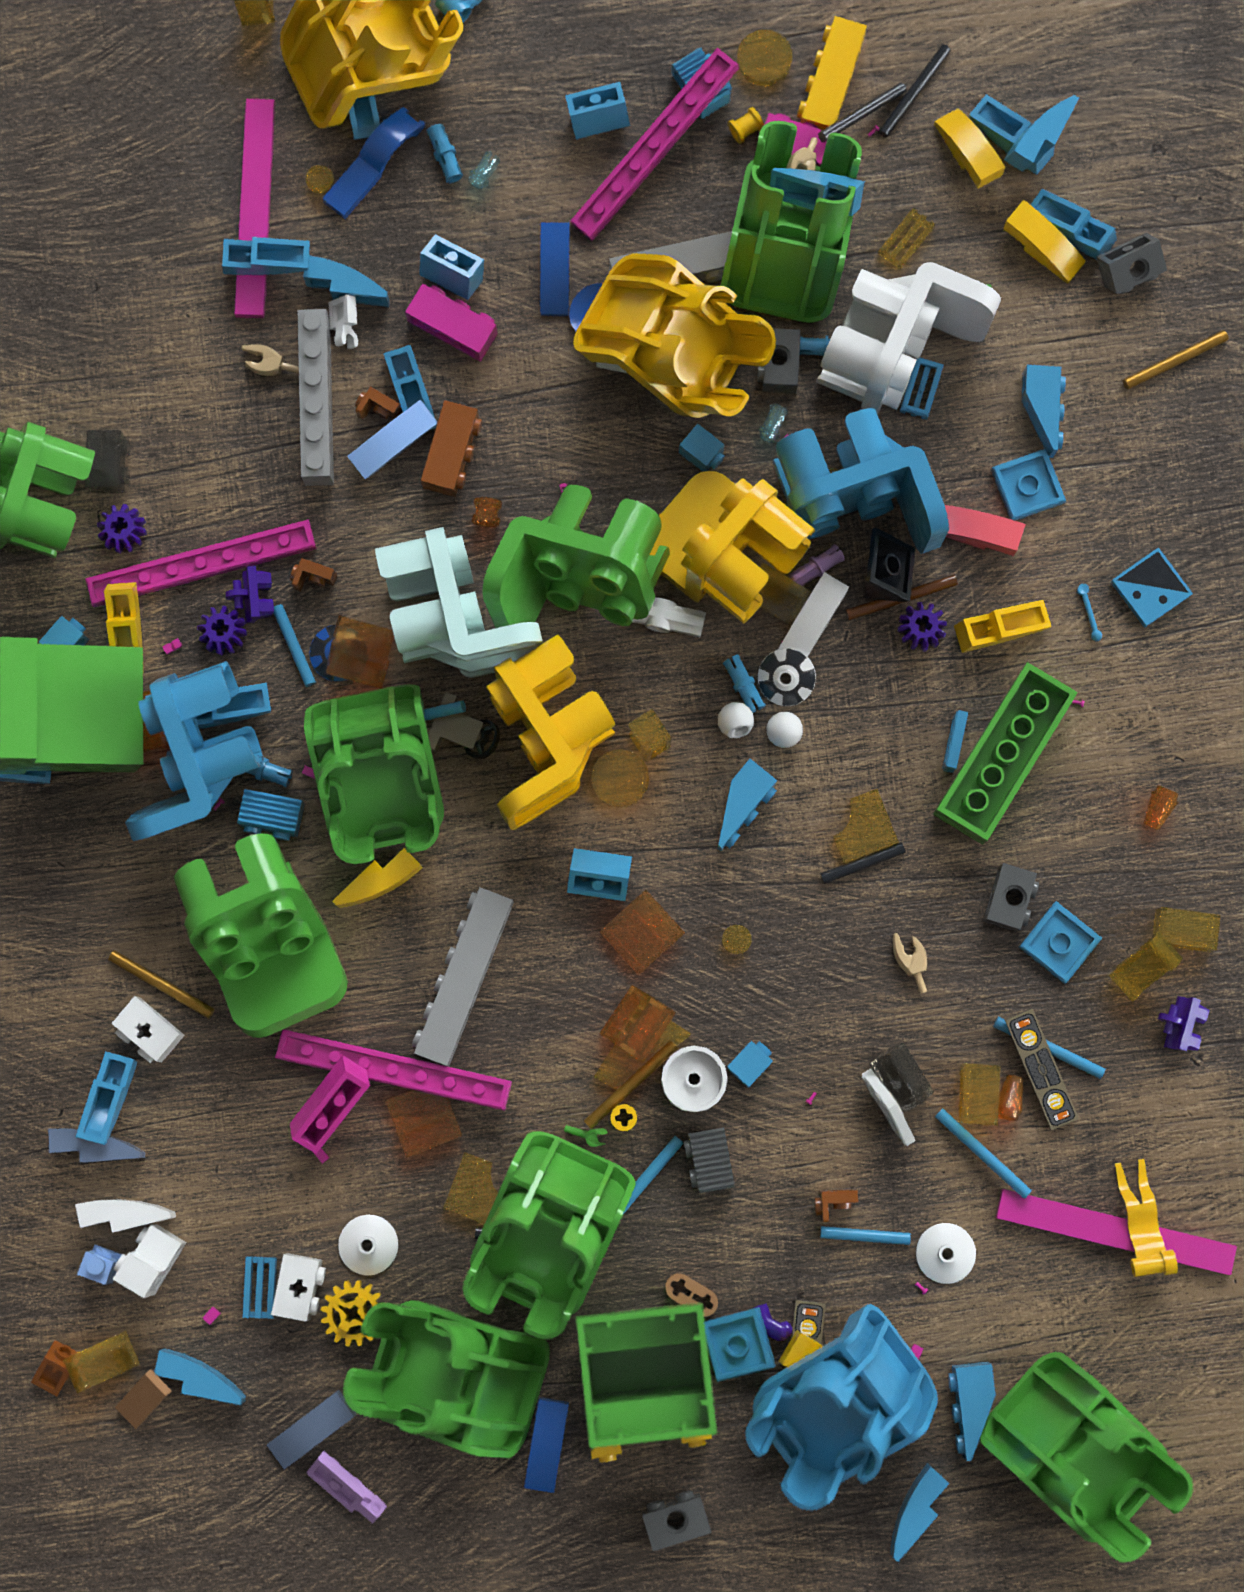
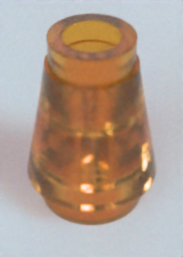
[1143,785,1179,831]
[993,1075,1024,1121]

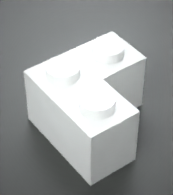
[113,1224,187,1298]

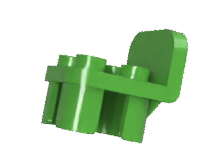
[721,121,862,322]
[0,421,95,558]
[483,485,670,628]
[304,684,444,864]
[174,833,348,1038]
[463,1131,636,1339]
[344,1301,550,1458]
[980,1352,1193,1562]

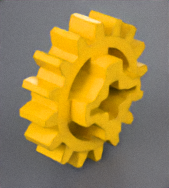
[320,1280,381,1347]

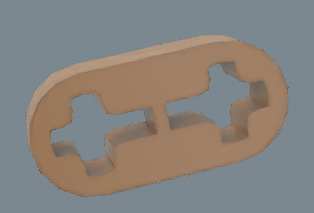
[665,1273,718,1316]

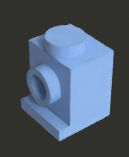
[77,1244,123,1285]

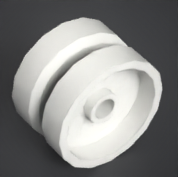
[661,1046,728,1113]

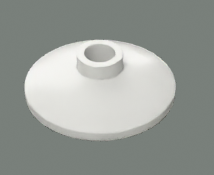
[338,1215,398,1275]
[916,1223,976,1284]

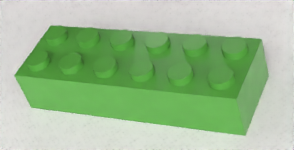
[933,662,1078,845]

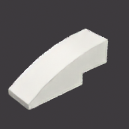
[778,572,849,657]
[75,1199,176,1232]

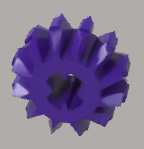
[97,504,147,554]
[897,602,947,652]
[197,606,247,656]

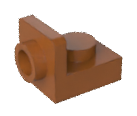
[355,386,402,420]
[290,558,337,592]
[814,1189,858,1222]
[30,1341,80,1396]

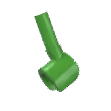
[564,1125,608,1147]

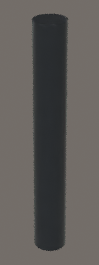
[820,842,906,884]

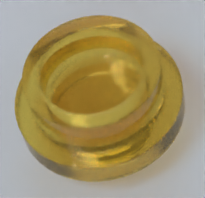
[305,165,334,194]
[722,925,752,954]

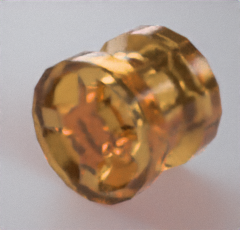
[472,497,502,527]

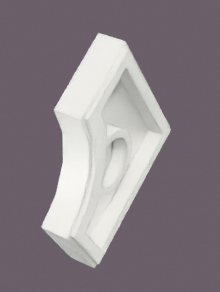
[862,1068,916,1146]

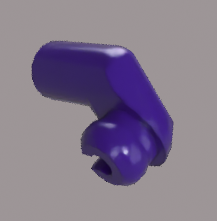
[753,1303,793,1341]

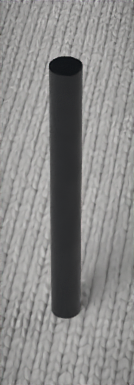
[878,44,951,138]
[818,82,906,143]

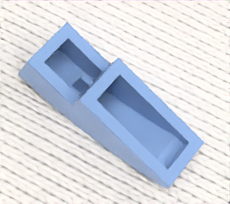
[347,400,438,479]

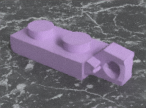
[307,1451,387,1524]

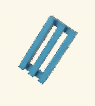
[900,358,944,420]
[942,710,968,773]
[243,1256,277,1319]

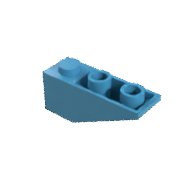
[1021,365,1066,458]
[717,759,777,851]
[948,1362,996,1461]

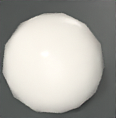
[718,702,754,738]
[766,712,803,748]

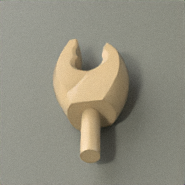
[787,137,818,171]
[242,344,299,376]
[893,933,927,994]

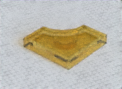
[833,789,899,864]
[443,1152,498,1224]

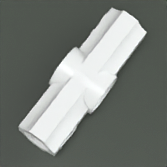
[632,597,706,638]

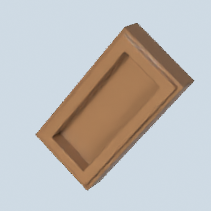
[115,1369,171,1429]

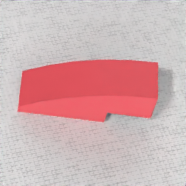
[945,505,1026,556]

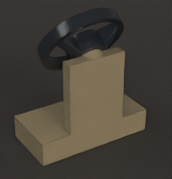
[428,692,500,759]

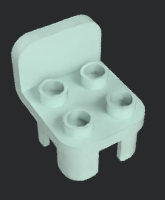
[375,527,543,678]

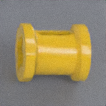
[727,107,764,144]
[611,1104,637,1131]

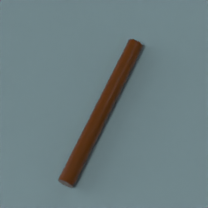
[845,574,958,620]

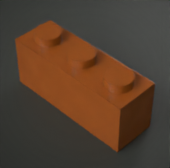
[421,400,482,497]

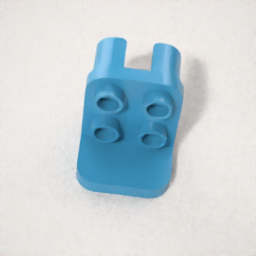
[773,408,949,554]
[125,661,264,841]
[745,1304,938,1510]

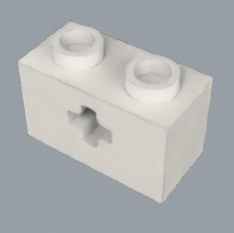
[111,996,185,1063]
[271,1253,326,1322]

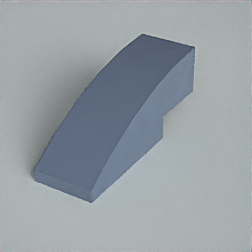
[48,1129,145,1163]
[267,1390,356,1469]

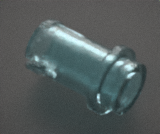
[468,151,500,189]
[758,404,788,443]

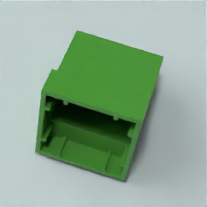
[0,637,143,775]
[576,1302,717,1448]

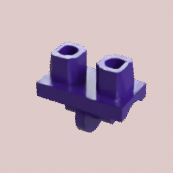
[225,566,274,623]
[1158,996,1209,1051]

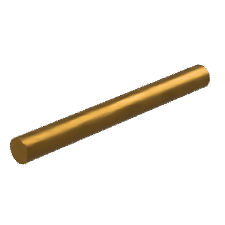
[1123,330,1229,390]
[108,950,215,1019]
[584,1040,679,1129]

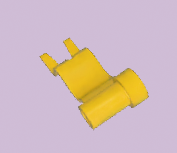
[1115,1159,1178,1277]

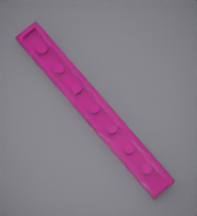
[570,48,739,241]
[235,99,275,318]
[85,520,317,608]
[275,1029,512,1111]
[995,1189,1237,1276]

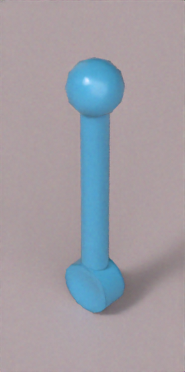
[1077,584,1102,641]

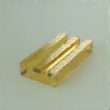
[878,208,936,270]

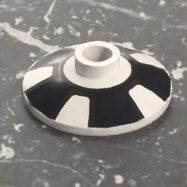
[758,648,816,706]

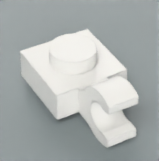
[329,295,358,350]

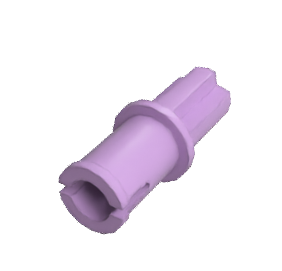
[789,545,845,588]

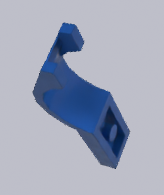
[322,107,426,219]

